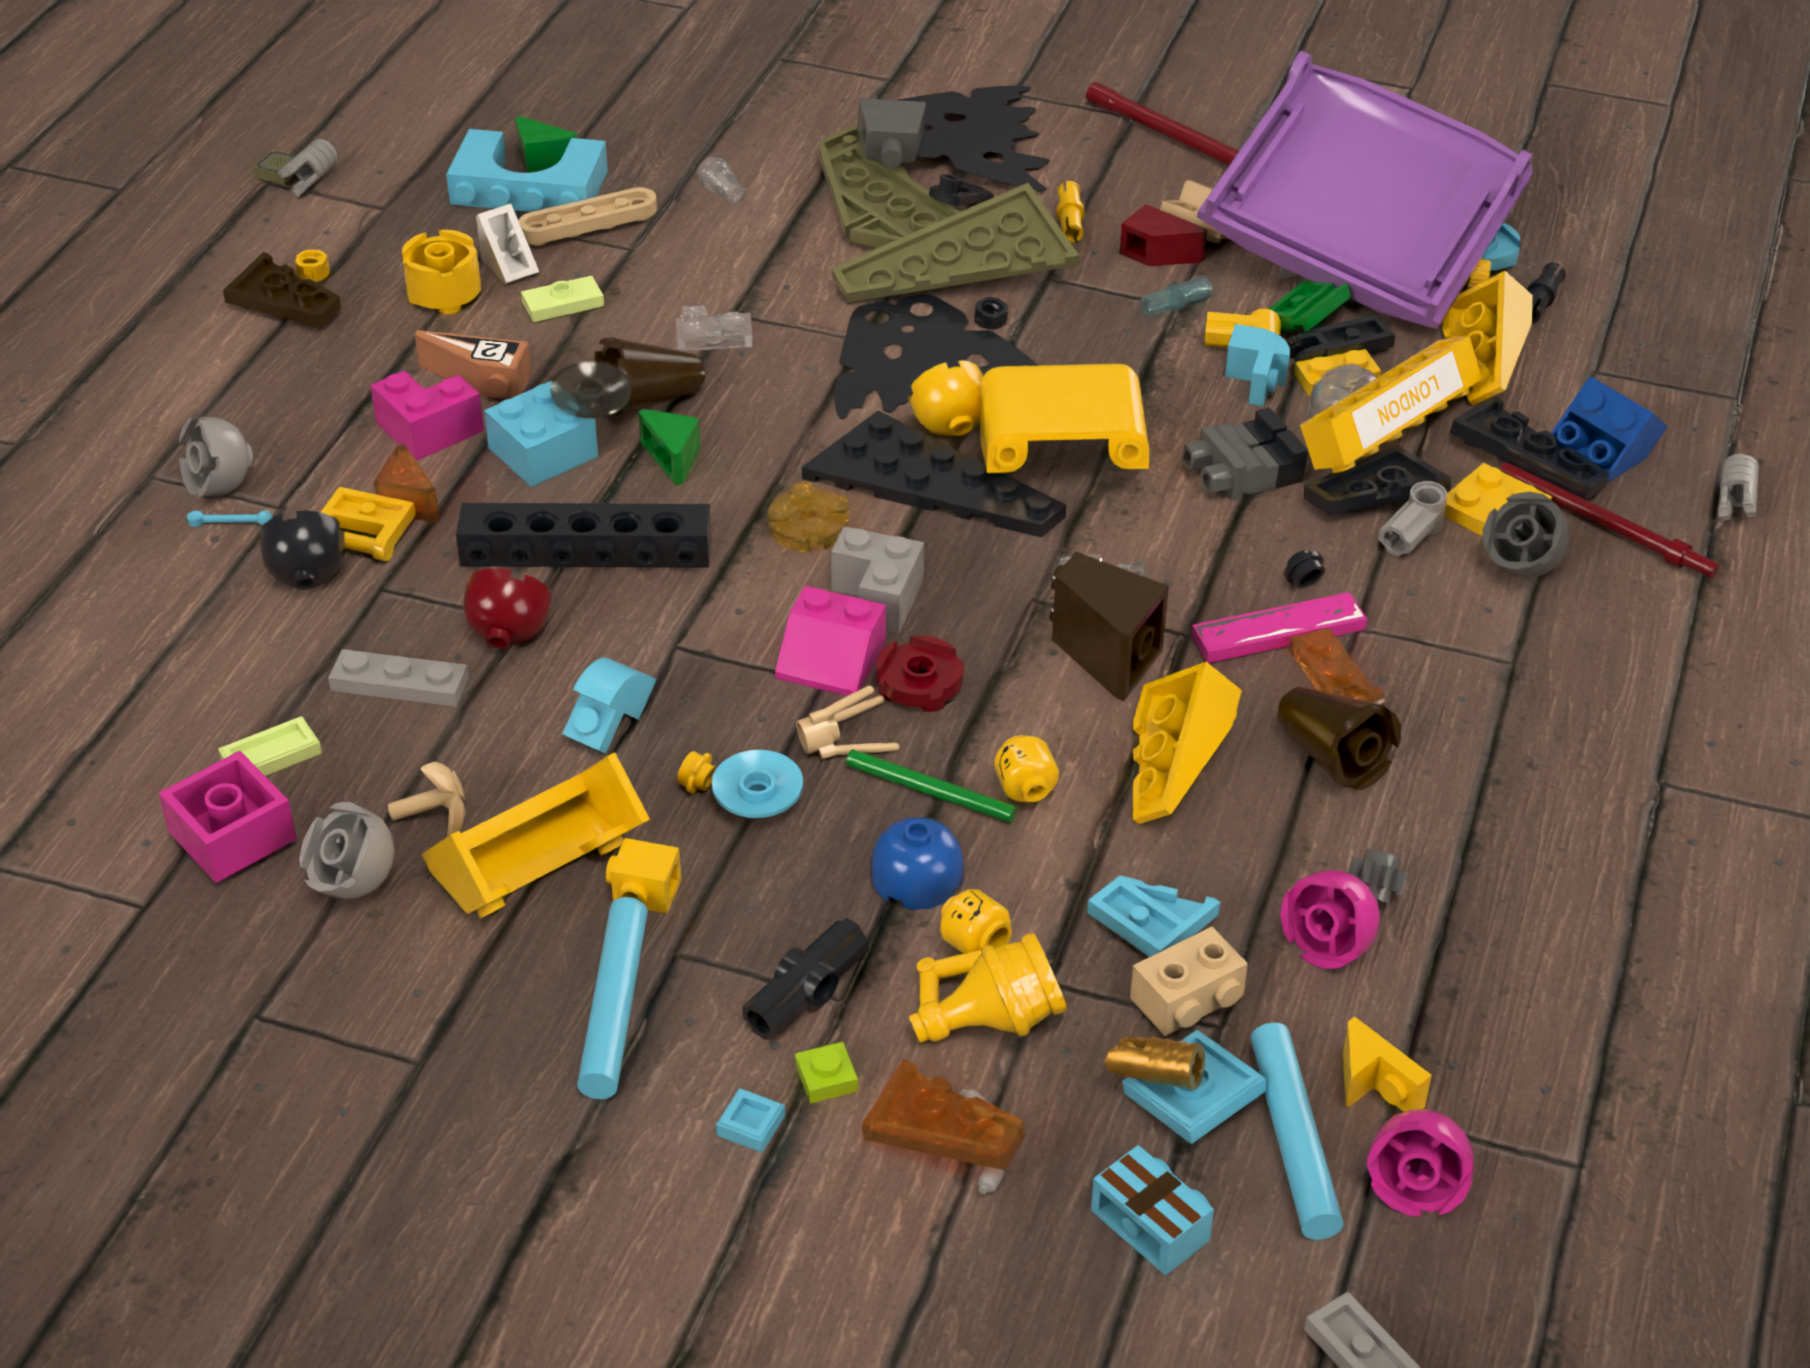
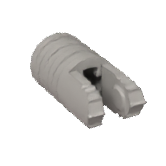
[278,139,338,197]
[1718,454,1759,521]

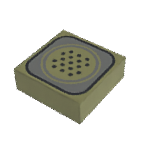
[253,150,296,185]

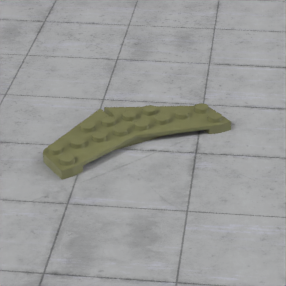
[819,124,962,248]

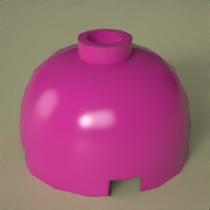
[1280,870,1380,969]
[1367,1109,1474,1217]

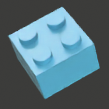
[484,381,598,487]

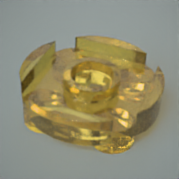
[768,482,849,552]

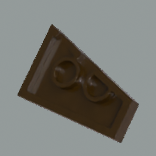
[223,252,341,328]

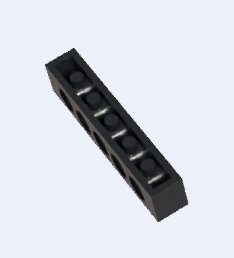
[456,503,712,568]

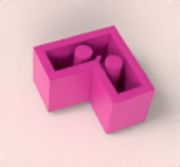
[370,370,484,461]

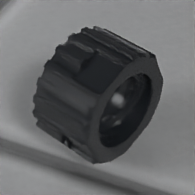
[974,297,1008,330]

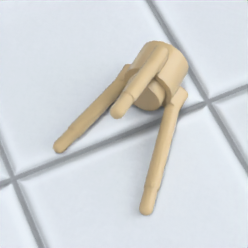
[796,686,899,760]

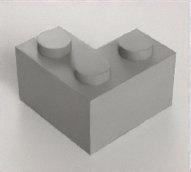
[831,526,924,634]

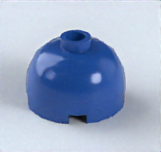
[871,817,964,910]

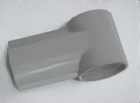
[1379,481,1447,557]

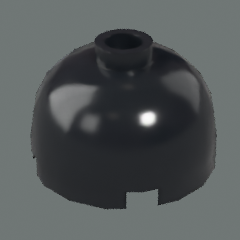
[259,510,346,590]

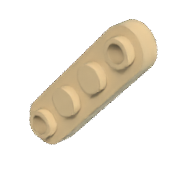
[518,187,657,246]

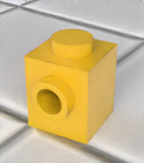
[606,838,681,914]

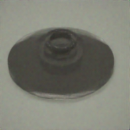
[551,361,631,418]

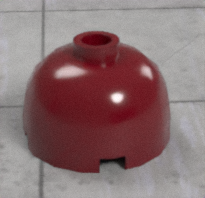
[464,568,551,648]

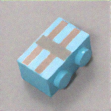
[1091,1145,1214,1276]

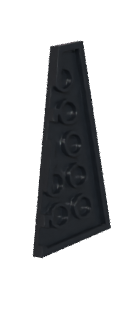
[801,411,1067,538]

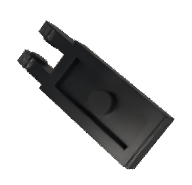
[1286,314,1395,364]

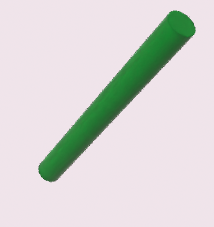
[846,749,1017,823]

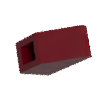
[1119,204,1207,266]

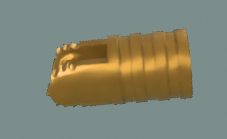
[1103,1036,1205,1090]

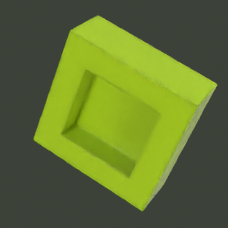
[795,1042,858,1104]

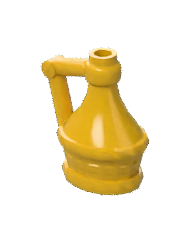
[909,932,1068,1043]

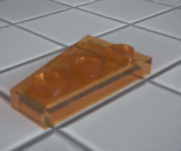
[861,1059,1025,1171]

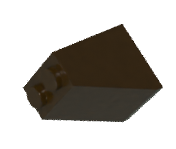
[1049,552,1169,701]

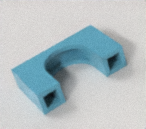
[446,129,608,212]

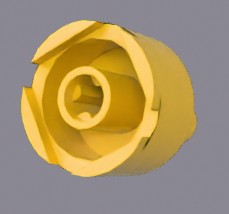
[402,230,481,315]

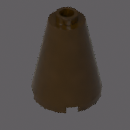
[593,337,705,416]
[1278,687,1401,790]

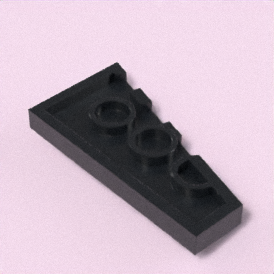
[1450,396,1610,500]

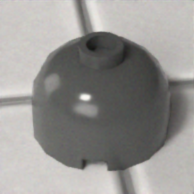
[1483,491,1570,578]

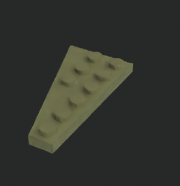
[831,183,1080,303]

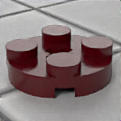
[876,636,964,712]

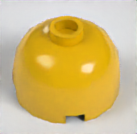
[909,361,983,436]

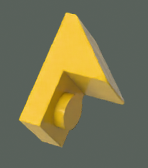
[1342,1016,1432,1112]

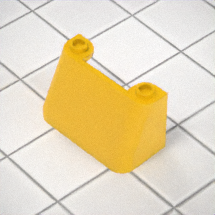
[980,364,1149,473]

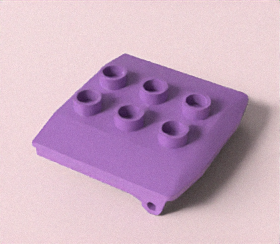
[1197,51,1533,329]

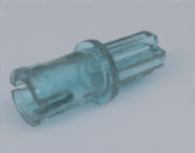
[1140,275,1212,316]

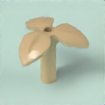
[388,762,466,837]

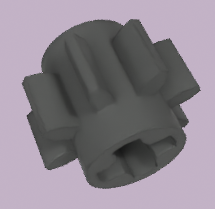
[1348,849,1407,904]

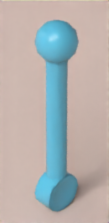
[187,510,273,527]

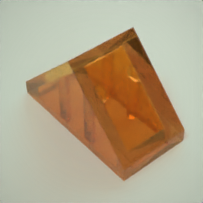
[374,444,440,523]

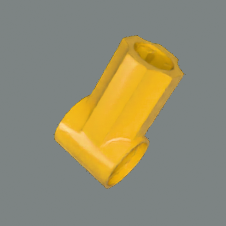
[1204,309,1281,347]

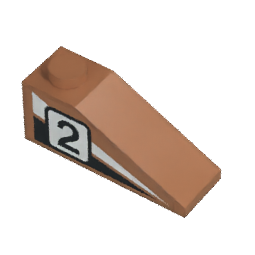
[415,330,532,399]

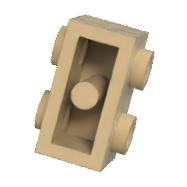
[1130,927,1248,1036]

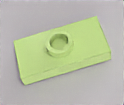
[521,276,604,322]

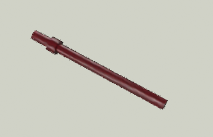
[1499,462,1720,578]

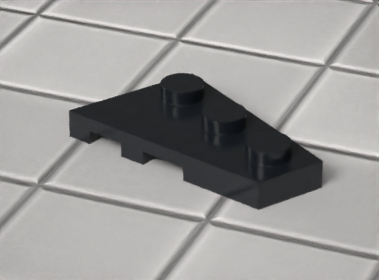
[1304,445,1451,515]

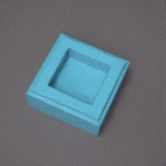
[716,1088,785,1153]

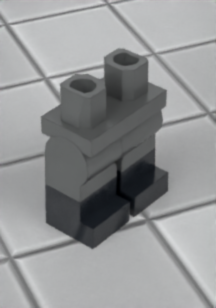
[1182,407,1308,501]

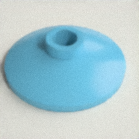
[712,750,803,818]

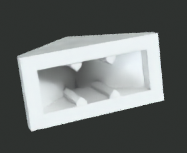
[476,203,539,285]

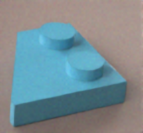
[1087,876,1221,957]

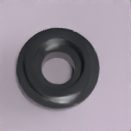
[1284,550,1325,588]

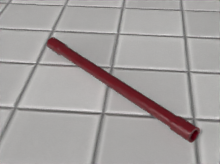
[1086,82,1239,166]

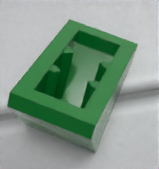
[515,116,577,173]
[638,409,701,486]

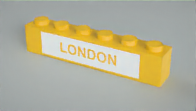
[1300,336,1482,473]

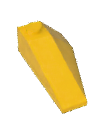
[1442,271,1533,406]
[1133,662,1242,824]

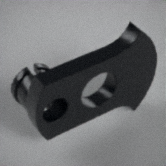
[929,174,994,206]

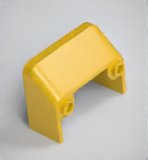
[421,752,650,919]

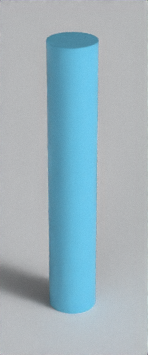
[577,897,648,1099]
[1250,1023,1344,1240]

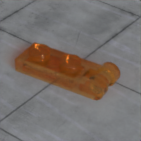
[1289,627,1385,706]

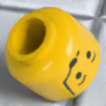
[994,735,1059,803]
[940,889,1012,954]

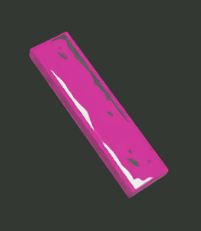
[1191,592,1367,663]

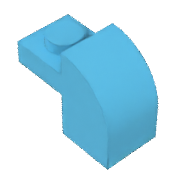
[1225,324,1290,407]
[562,658,656,753]

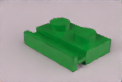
[1268,281,1351,332]

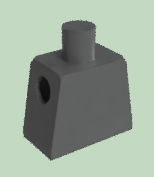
[857,98,926,168]

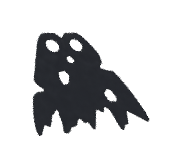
[897,86,1050,191]
[834,294,1039,419]

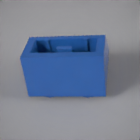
[1551,376,1668,482]

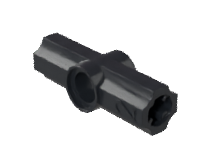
[742,918,869,1040]

